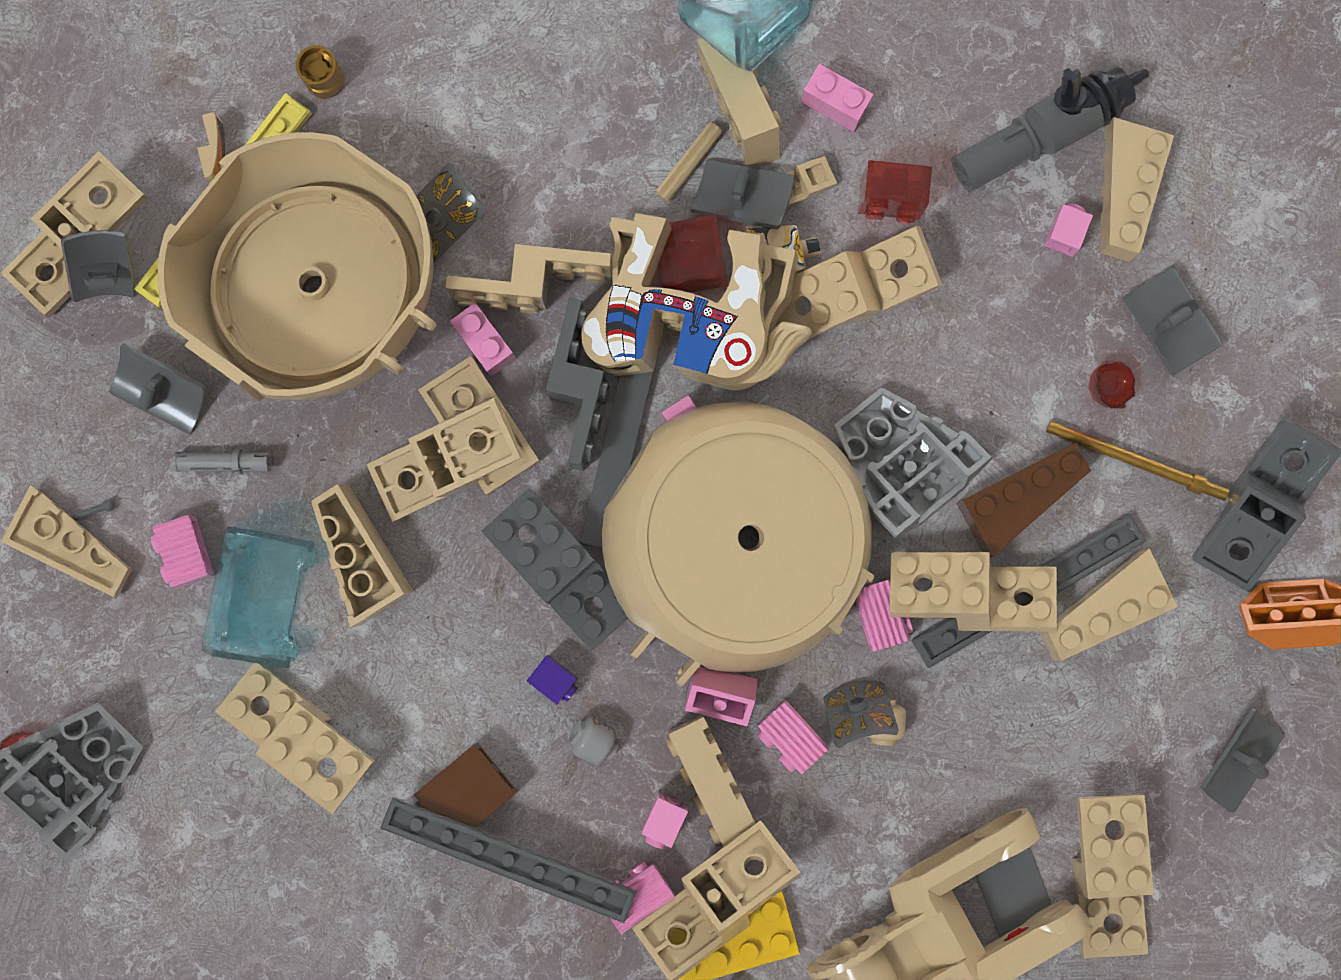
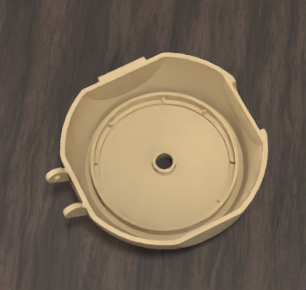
[157,132,437,401]
[602,402,875,686]

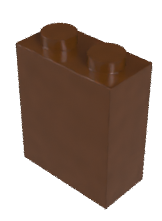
[414,742,518,828]

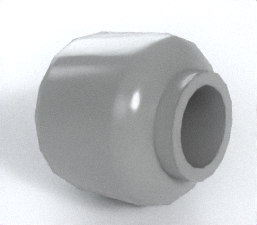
[568,718,618,765]

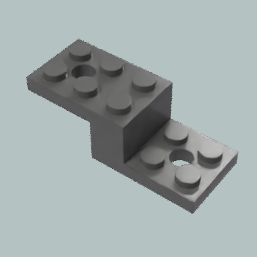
[546,297,610,471]
[1193,416,1341,592]
[482,488,628,651]

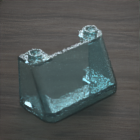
[678,0,812,71]
[202,526,317,668]

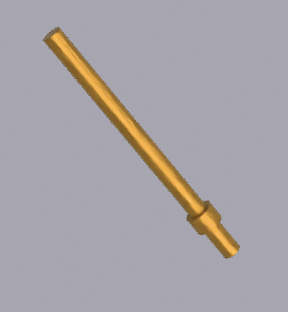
[1046,420,1229,501]

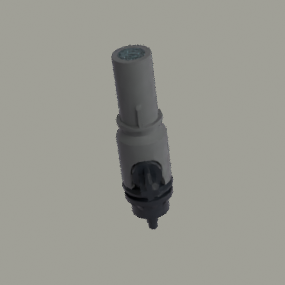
[951,66,1149,192]

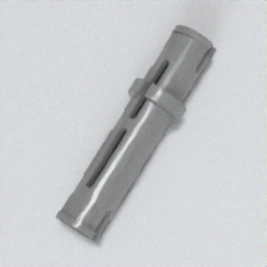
[173,449,272,474]

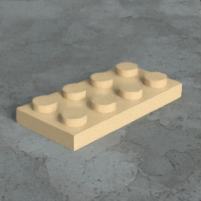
[418,356,540,496]

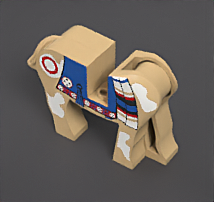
[581,213,812,391]

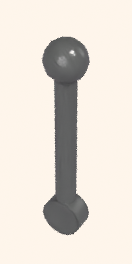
[70,499,115,520]

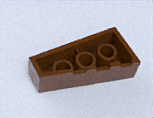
[956,443,1091,558]

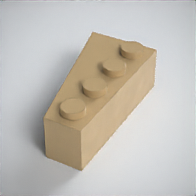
[696,26,783,168]
[1100,117,1174,262]
[311,484,414,628]
[1039,548,1178,661]

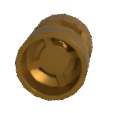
[296,45,345,99]

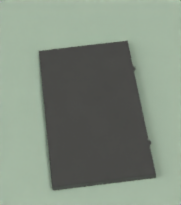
[960,831,1052,938]

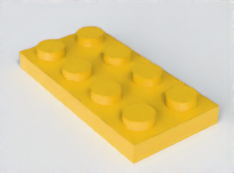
[669,890,800,980]

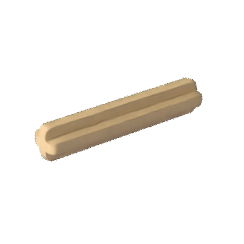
[656,122,722,202]

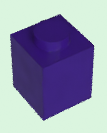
[527,655,578,705]

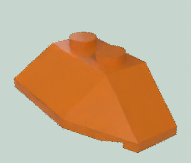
[1239,579,1341,650]

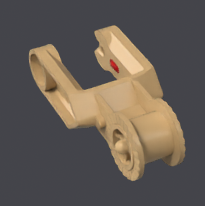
[807,808,1093,980]

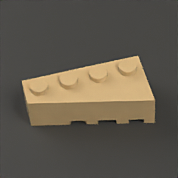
[665,715,756,847]

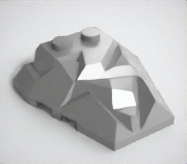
[834,387,992,539]
[0,703,143,861]

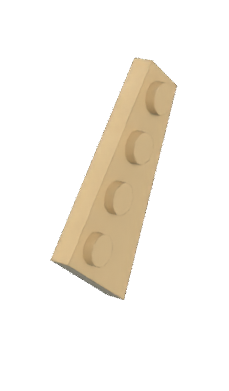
[1,485,132,597]

